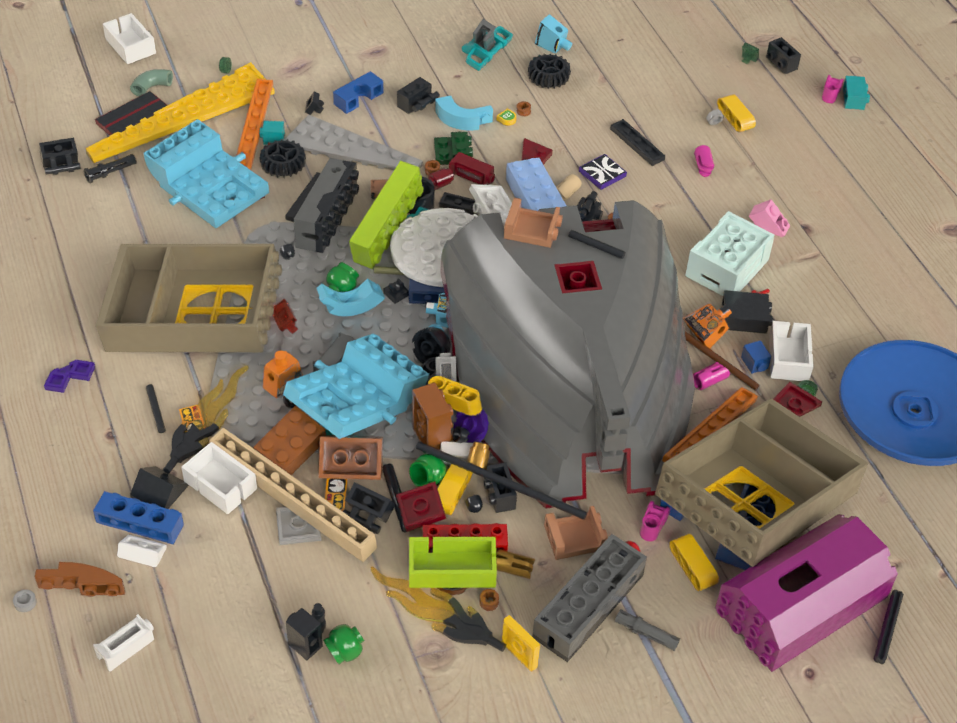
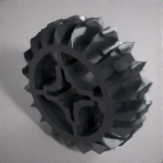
[528,53,571,89]
[259,139,306,178]

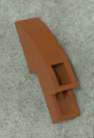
[35,562,126,597]

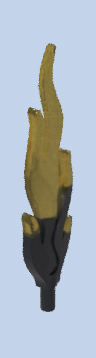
[163,365,249,474]
[371,567,506,652]

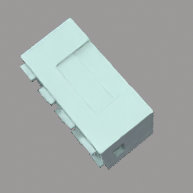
[685,211,775,296]

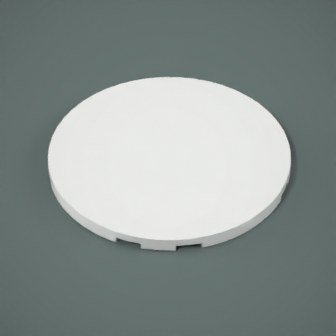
[390,208,478,287]

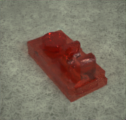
[273,298,298,334]

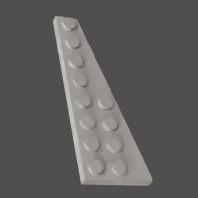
[283,115,423,170]

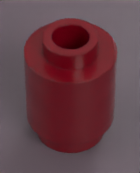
[428,168,454,190]

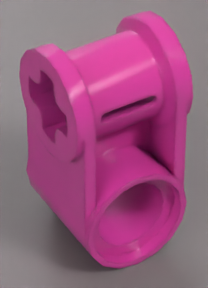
[822,75,844,103]
[640,501,671,541]

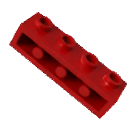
[423,523,508,557]

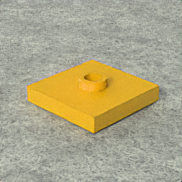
[502,615,540,672]

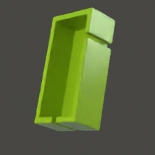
[409,537,497,588]

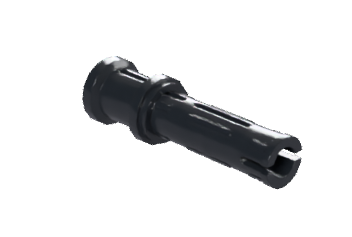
[83,154,137,183]

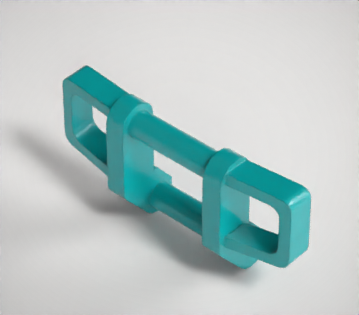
[462,26,513,71]

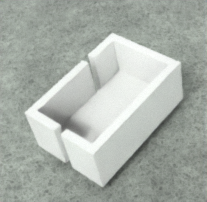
[103,13,156,64]
[769,321,813,382]
[181,442,257,514]

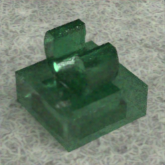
[742,42,759,64]

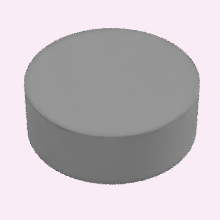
[706,109,724,125]
[13,590,37,612]

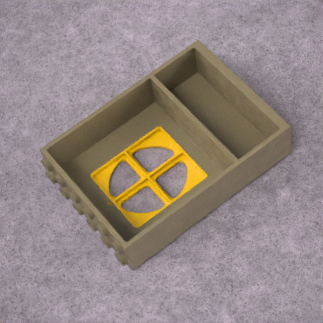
[96,244,282,353]
[655,398,868,567]

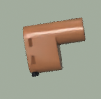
[371,179,388,199]

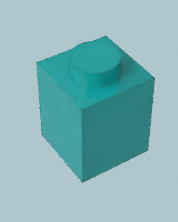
[260,121,285,145]

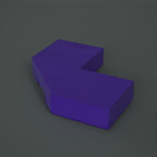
[44,360,96,393]

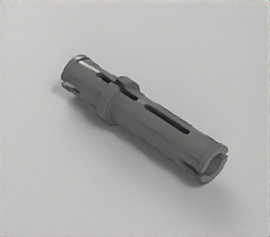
[615,609,681,651]

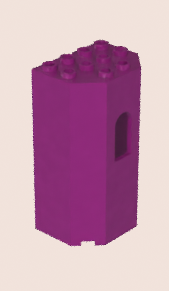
[715,514,898,672]

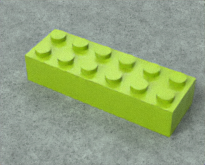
[349,161,423,269]

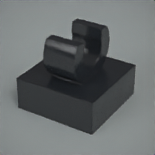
[305,91,324,115]
[383,278,409,304]

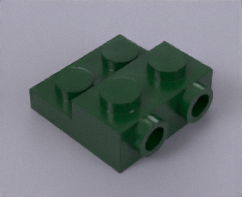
[434,131,473,165]

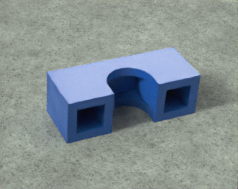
[333,71,384,114]

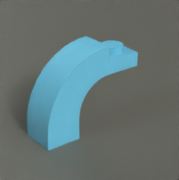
[435,96,493,131]
[316,279,385,316]

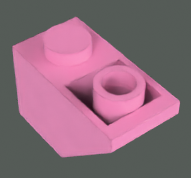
[749,200,790,237]

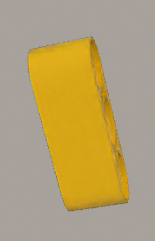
[717,94,756,132]
[428,376,482,416]
[438,464,472,516]
[669,534,719,591]

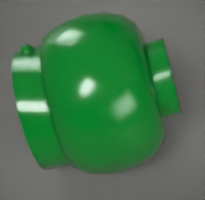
[326,262,359,292]
[409,454,446,487]
[323,624,365,664]

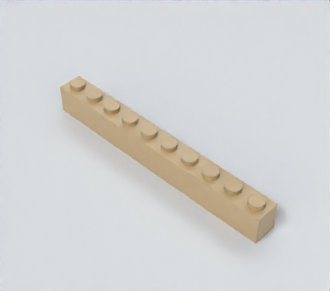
[209,428,377,562]

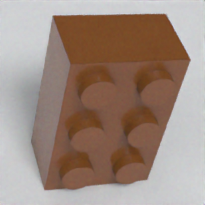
[412,382,453,454]
[253,406,326,475]
[319,435,383,480]

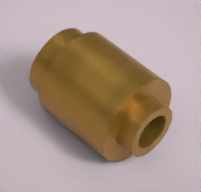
[467,442,490,469]

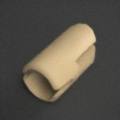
[556,174,582,201]

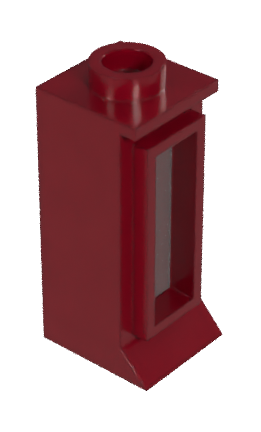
[449,152,495,185]

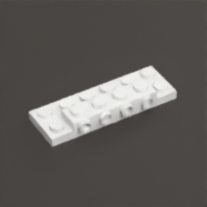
[469,184,512,227]

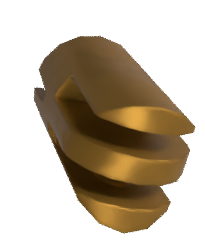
[496,549,535,579]

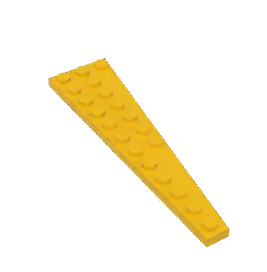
[85,62,275,163]

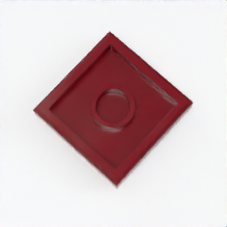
[396,482,447,532]

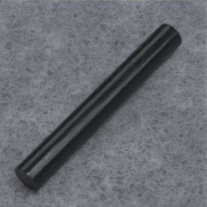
[568,230,626,259]
[146,384,166,433]

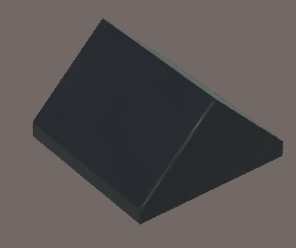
[130,466,189,509]

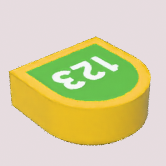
[496,108,516,126]

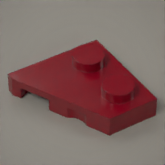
[522,138,553,165]

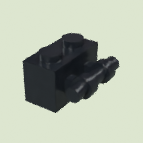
[397,77,440,114]
[39,137,81,175]
[577,191,603,222]
[343,482,396,534]
[286,603,326,661]

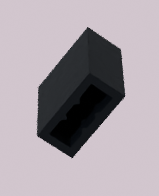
[722,290,773,334]

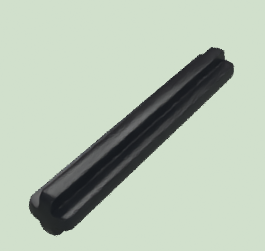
[382,463,410,533]
[873,590,904,664]

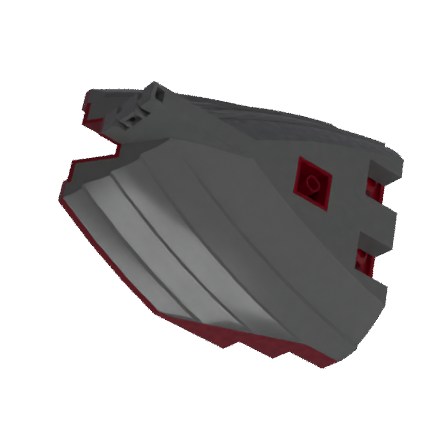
[441,200,695,509]

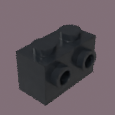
[766,37,801,74]
[483,462,517,513]

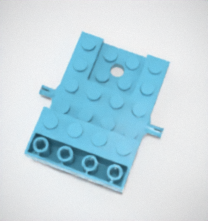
[143,119,270,228]
[283,333,429,439]

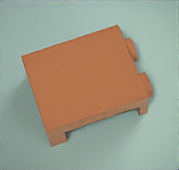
[504,198,563,248]
[544,506,608,560]

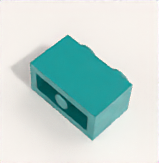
[842,75,870,110]

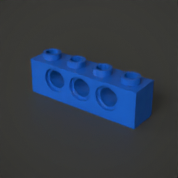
[93,491,184,545]

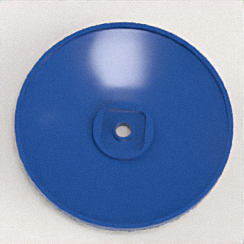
[839,340,957,466]

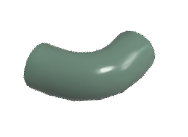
[130,69,173,96]

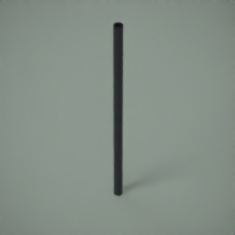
[416,442,588,520]

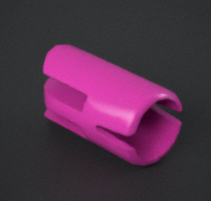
[694,145,715,177]
[693,362,730,390]

